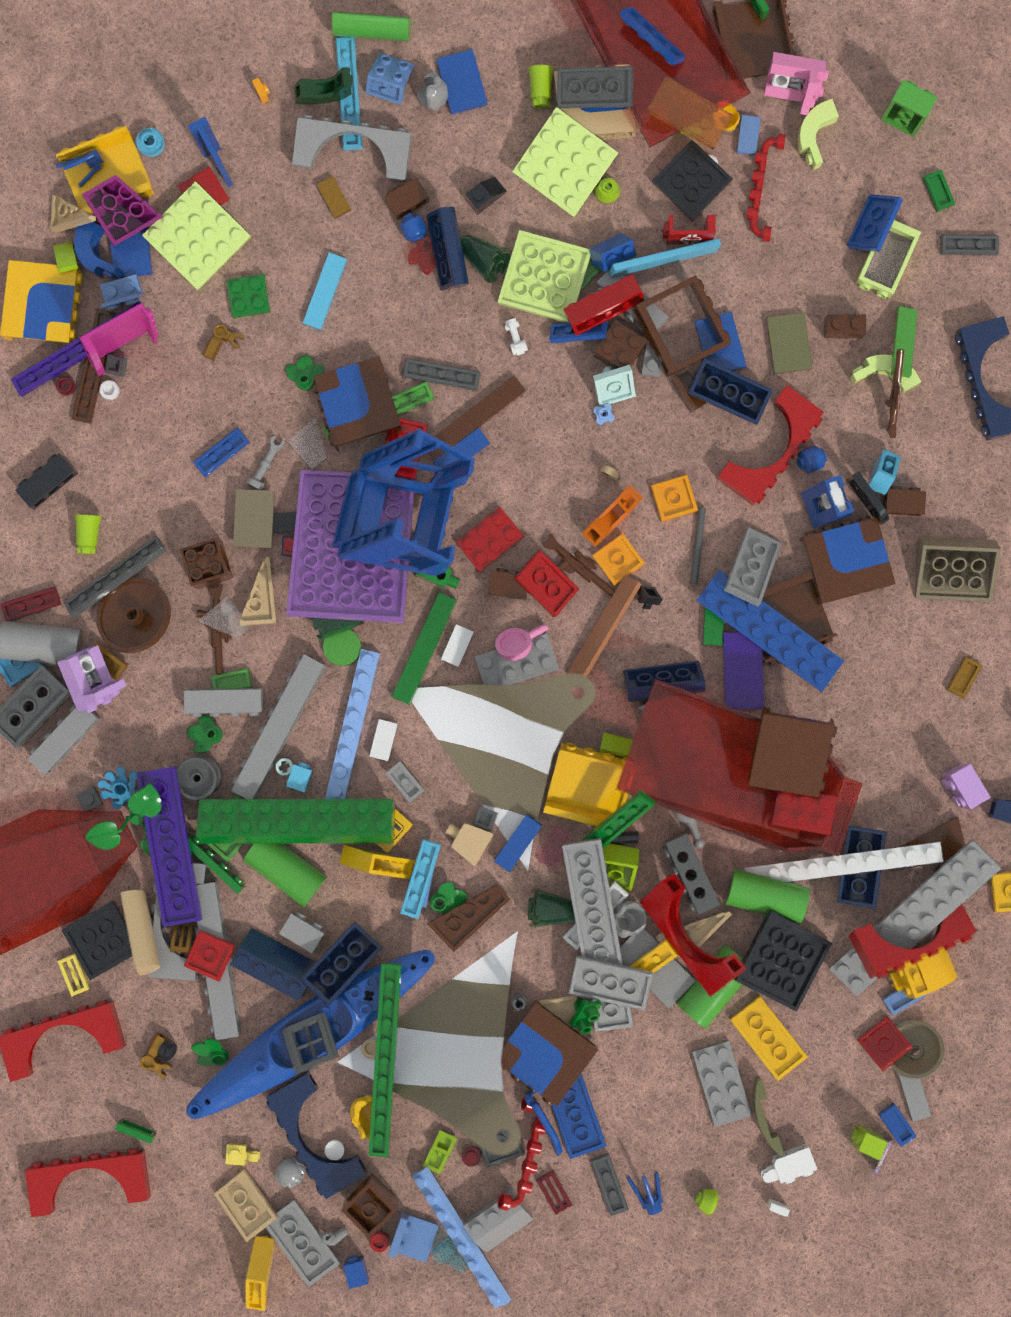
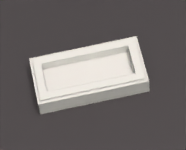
[441,624,474,667]
[370,719,398,761]

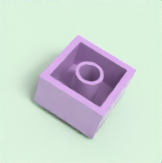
[942,763,991,809]

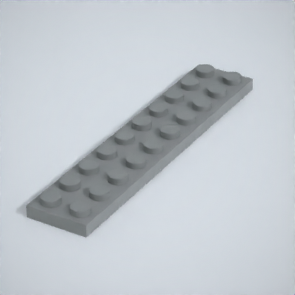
[562,838,634,1032]
[829,839,1001,996]

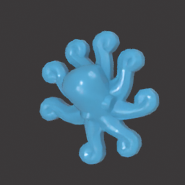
[98,766,138,809]

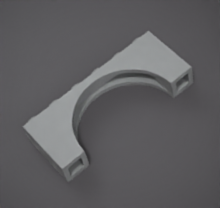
[292,115,412,182]
[148,862,208,981]

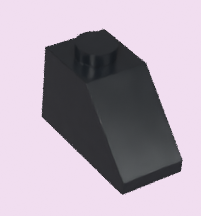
[465,177,507,215]

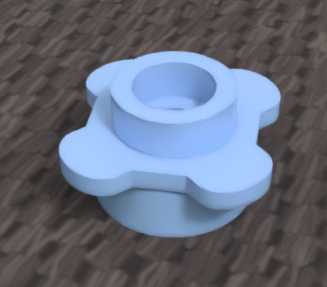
[593,404,615,425]

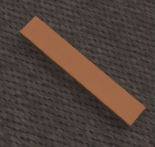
[566,575,642,677]

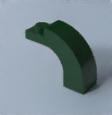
[294,67,353,105]

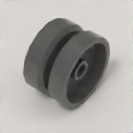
[177,755,223,800]

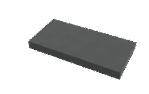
[557,66,634,109]

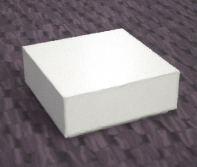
[767,1198,790,1217]

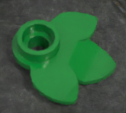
[286,354,324,391]
[186,715,223,753]
[430,882,468,914]
[191,1038,229,1066]

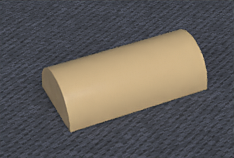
[120,890,160,976]

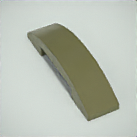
[753,1076,784,1156]

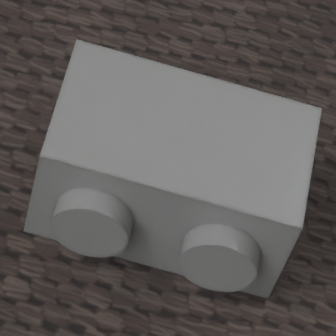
[279,911,326,953]

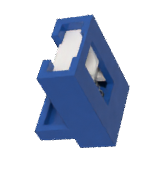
[801,475,854,529]

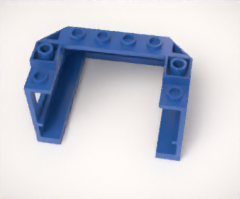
[332,429,475,576]

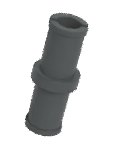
[511,992,527,1011]

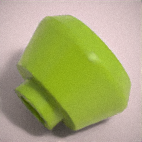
[595,177,620,203]
[695,1189,719,1215]

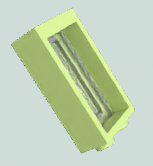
[856,220,921,299]

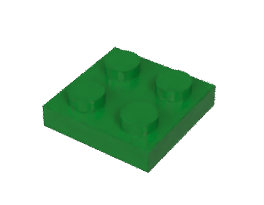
[227,274,271,319]

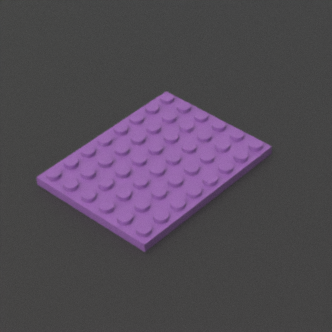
[286,470,415,623]

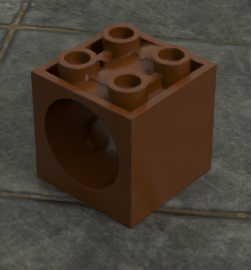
[180,538,234,589]
[341,1173,399,1239]

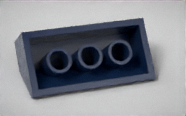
[230,928,316,1001]

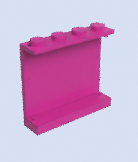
[80,303,159,376]

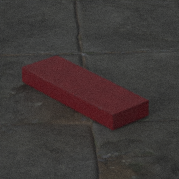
[0,586,62,621]

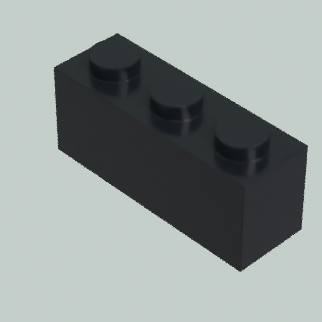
[15,453,78,510]

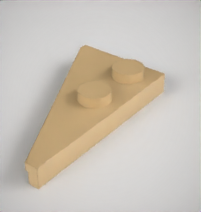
[50,195,96,233]
[238,557,276,626]
[658,911,732,962]

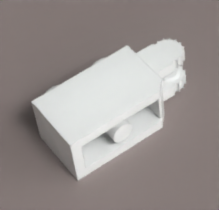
[760,1143,817,1184]

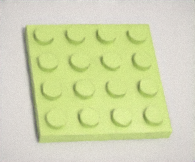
[512,107,618,217]
[142,181,251,290]
[498,230,591,323]

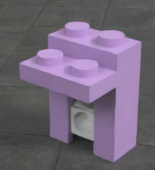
[57,645,126,713]

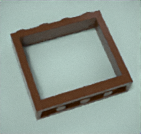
[632,275,731,377]

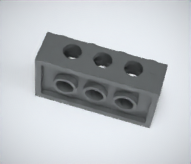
[0,665,71,748]
[661,832,720,915]

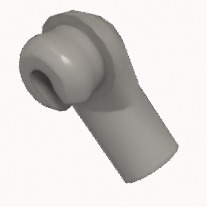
[320,1227,348,1246]

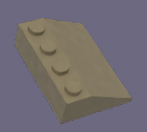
[915,537,1001,602]

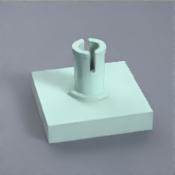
[593,365,636,407]

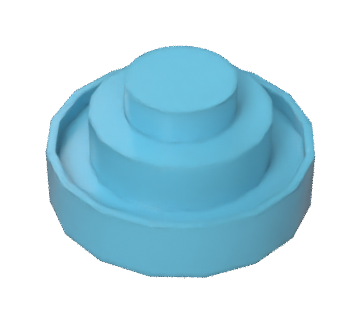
[136,128,165,157]

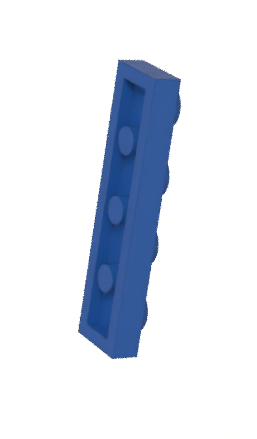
[619,6,686,65]

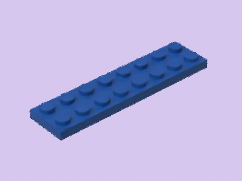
[696,569,844,692]

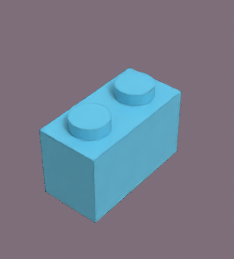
[868,449,901,495]

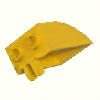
[888,949,958,999]

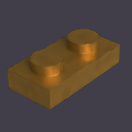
[94,642,129,680]

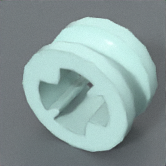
[276,758,293,776]

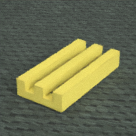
[57,954,91,997]

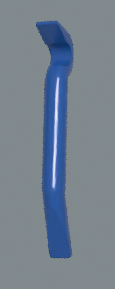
[525,1091,563,1156]

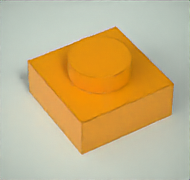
[252,77,270,104]

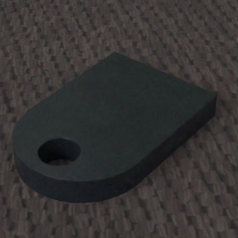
[846,471,889,525]

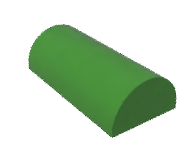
[332,12,412,42]
[243,844,328,908]
[724,869,810,924]
[676,944,743,1029]

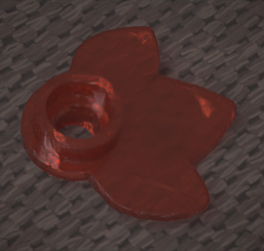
[408,236,435,275]

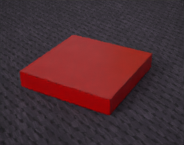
[177,166,230,205]
[184,930,236,982]
[857,1016,913,1072]

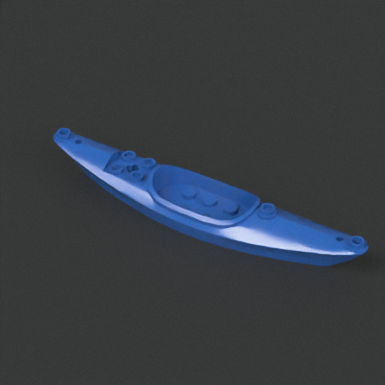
[186,949,435,1119]

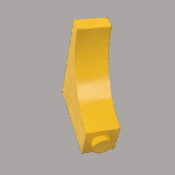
[340,845,416,879]
[246,1236,275,1311]

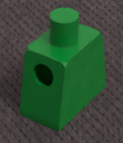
[414,568,460,589]

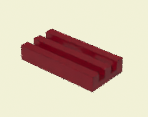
[537,1170,573,1215]

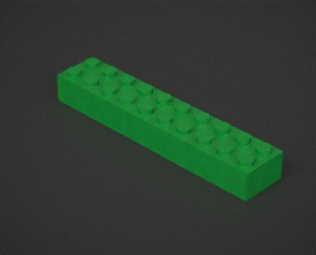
[196,799,395,844]

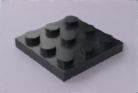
[652,140,733,222]
[62,900,132,980]

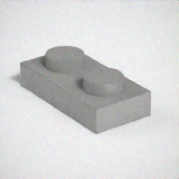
[641,339,666,378]
[385,761,425,803]

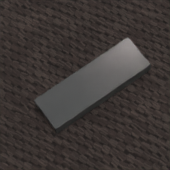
[940,234,999,256]
[590,1153,629,1216]

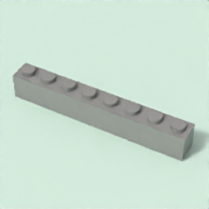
[231,654,327,799]
[196,881,241,1040]

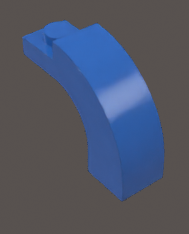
[74,222,123,278]

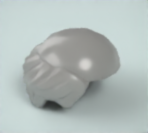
[274,1158,305,1188]

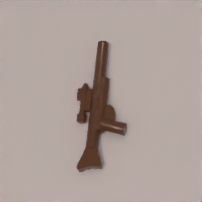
[885,349,905,438]
[544,534,615,597]
[196,585,231,674]

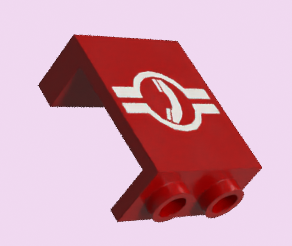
[663,215,716,245]

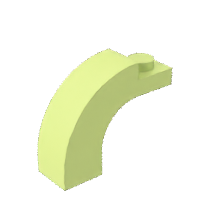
[797,99,839,170]
[849,354,921,394]

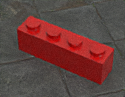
[563,274,645,336]

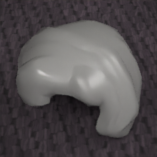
[417,71,448,111]
[614,901,647,938]

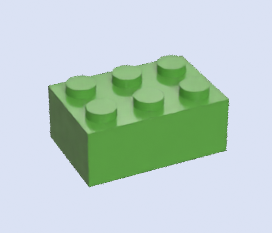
[881,80,938,137]

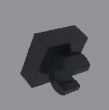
[637,586,663,610]

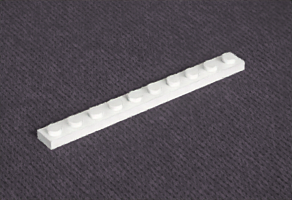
[744,842,943,882]

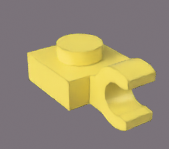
[225,1143,260,1166]

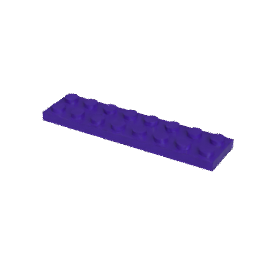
[136,766,203,927]

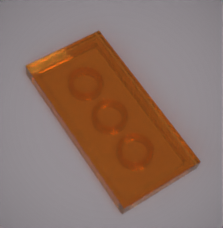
[647,76,732,150]

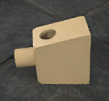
[445,822,494,866]

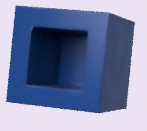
[343,1255,370,1289]

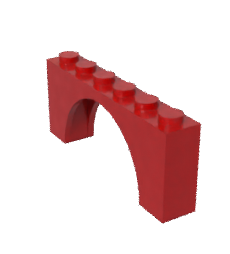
[716,385,824,506]
[640,873,746,997]
[848,904,977,979]
[0,999,126,1082]
[25,1147,151,1217]

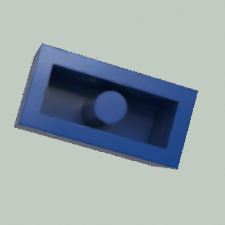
[589,233,636,272]

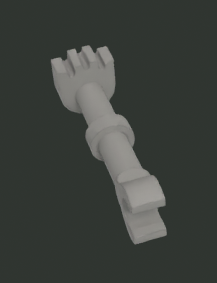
[246,436,285,490]

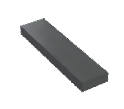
[403,358,481,391]

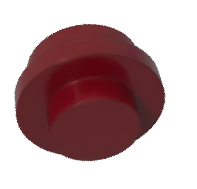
[56,376,76,396]
[462,1146,481,1167]

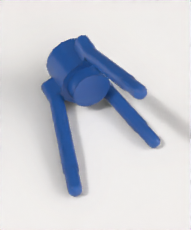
[56,149,104,187]
[627,1172,663,1215]

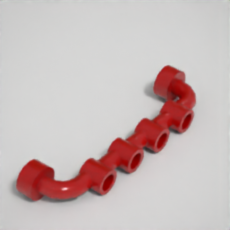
[746,133,786,242]
[497,1096,546,1211]

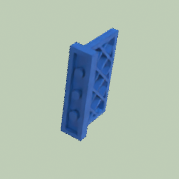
[188,117,233,187]

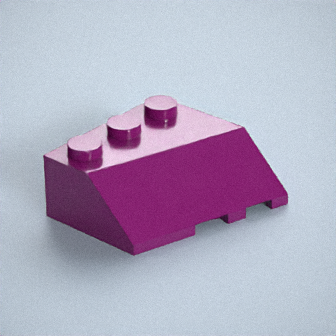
[82,175,163,246]

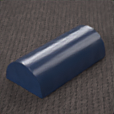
[426,207,469,291]
[687,358,773,425]
[623,661,705,702]
[837,825,887,909]
[300,922,383,1006]

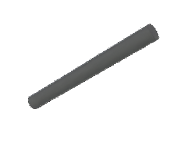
[690,507,706,584]

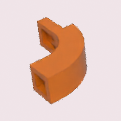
[582,485,643,547]

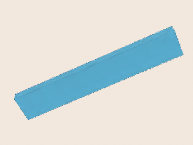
[336,37,362,151]
[609,239,721,278]

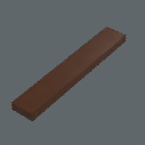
[72,309,116,424]
[429,376,526,460]

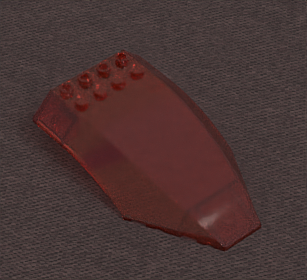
[0,809,137,955]

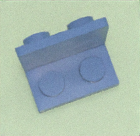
[365,53,415,105]
[99,274,144,310]
[388,1212,438,1262]

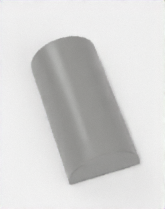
[0,621,82,665]

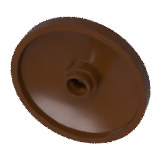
[97,578,171,653]

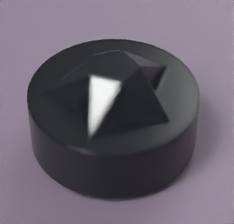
[158,1040,177,1061]

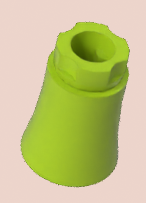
[528,65,554,109]
[74,514,102,554]

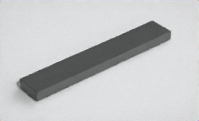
[64,536,167,618]

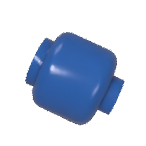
[399,212,427,243]
[797,446,827,473]

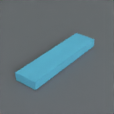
[303,253,347,331]
[400,839,441,919]

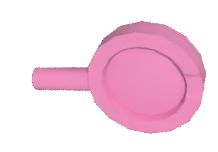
[495,623,548,661]

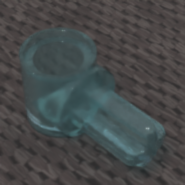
[431,1237,467,1273]

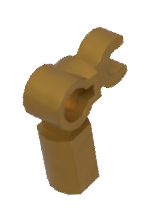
[202,324,244,361]
[140,1033,172,1079]

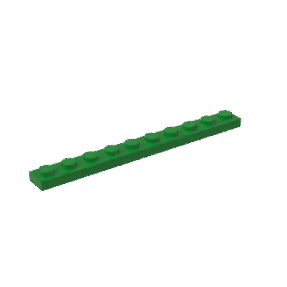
[368,962,402,1158]

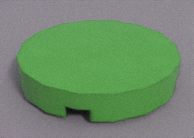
[323,628,362,666]

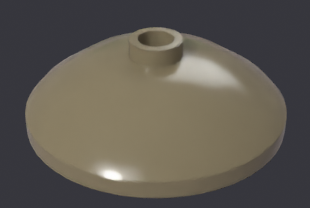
[891,1020,945,1079]

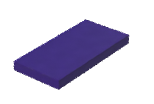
[723,632,764,709]

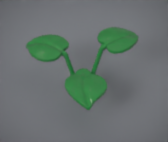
[85,783,161,856]

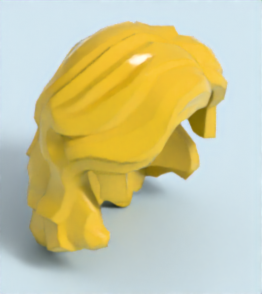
[350,1095,372,1140]

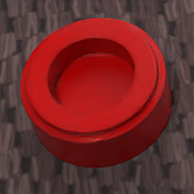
[370,1231,389,1252]

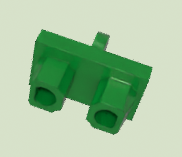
[570,998,602,1034]

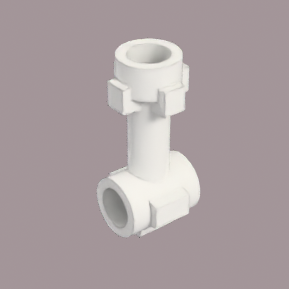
[505,318,528,356]

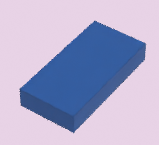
[878,1103,917,1147]

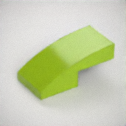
[53,241,78,273]
[423,1130,457,1174]

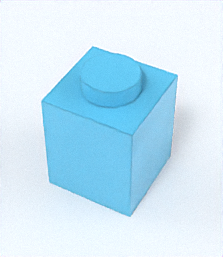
[286,762,313,792]

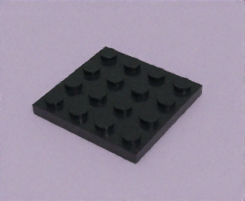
[734,910,832,1012]

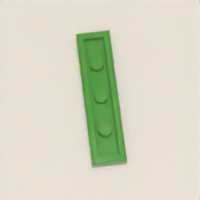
[891,306,917,378]

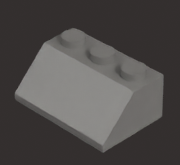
[463,1186,534,1253]

